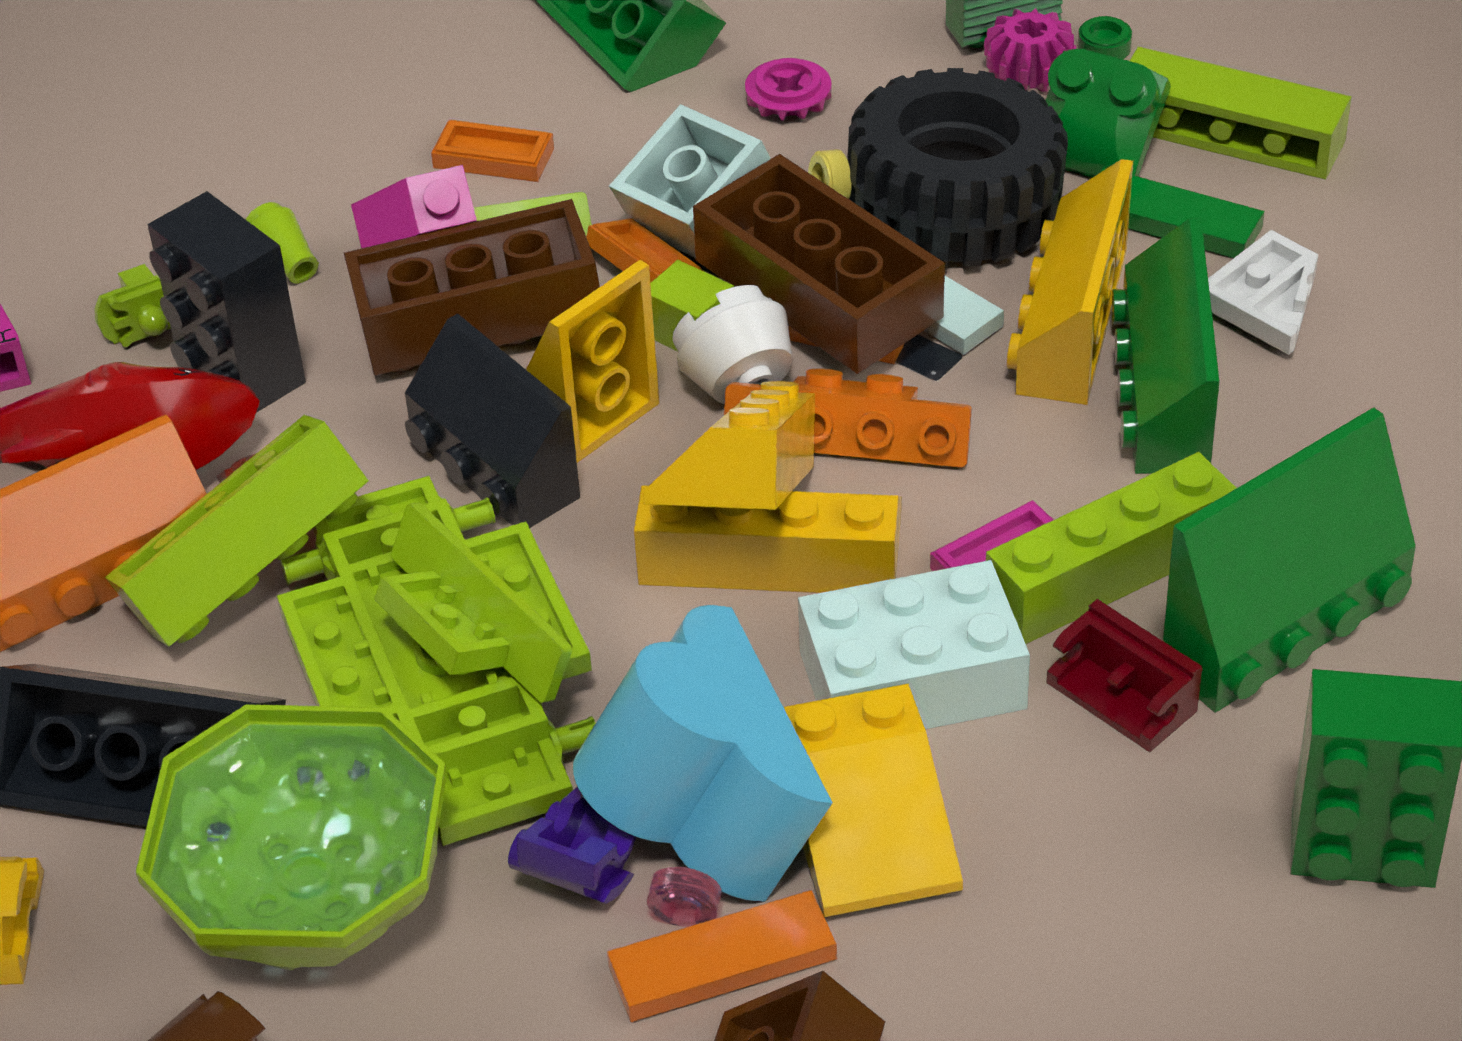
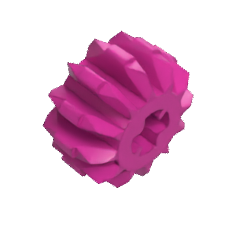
[984,8,1076,92]

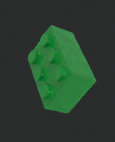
[1291,669,1462,888]

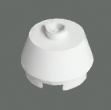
[673,285,793,404]

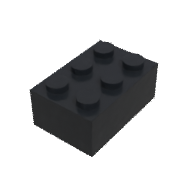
[147,191,306,413]

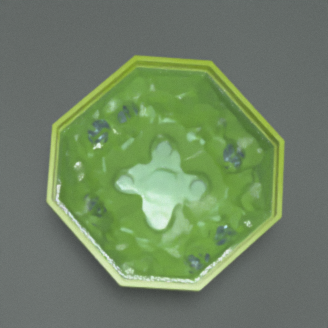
[136,705,447,970]

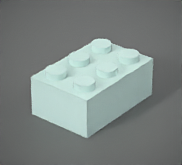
[798,560,1030,729]

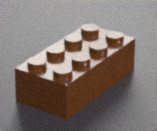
[693,154,945,374]

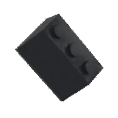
[405,313,580,528]

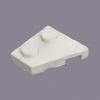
[1208,230,1318,355]

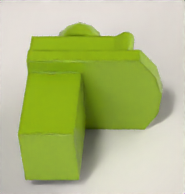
[94,264,171,347]

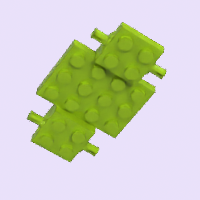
[277,476,596,846]

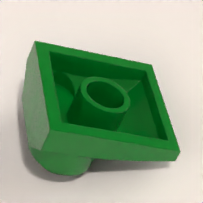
[1046,49,1171,178]

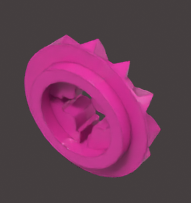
[745,58,832,121]

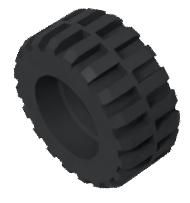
[847,68,1068,266]

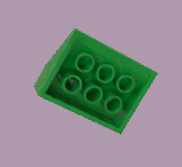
[1163,407,1416,713]

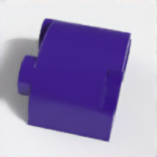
[508,786,637,904]

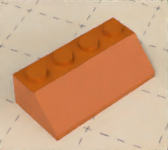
[0,415,207,652]

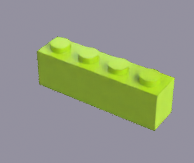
[1129,46,1352,180]
[105,414,369,647]
[986,452,1237,644]

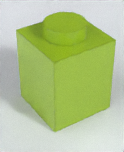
[650,260,734,352]

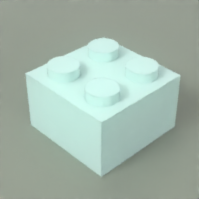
[609,104,771,258]

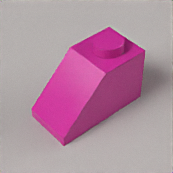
[351,165,477,248]

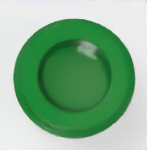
[1078,16,1132,59]

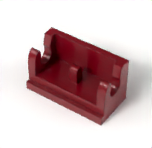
[1046,599,1202,753]

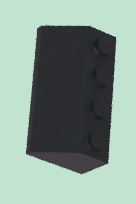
[0,664,286,838]

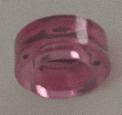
[647,867,722,927]

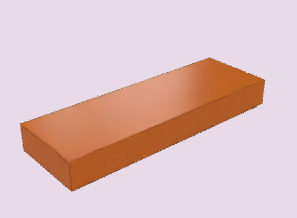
[607,890,837,1022]

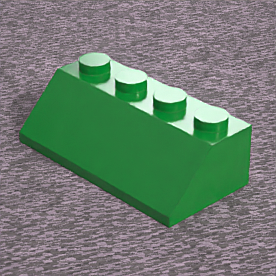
[536,0,726,92]
[1112,218,1220,474]

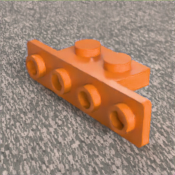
[724,368,972,467]

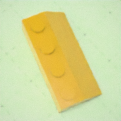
[1007,159,1133,405]
[643,381,815,510]
[634,485,902,593]

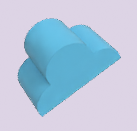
[573,605,833,902]

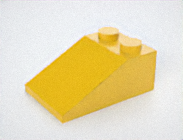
[526,260,660,463]
[784,684,963,917]

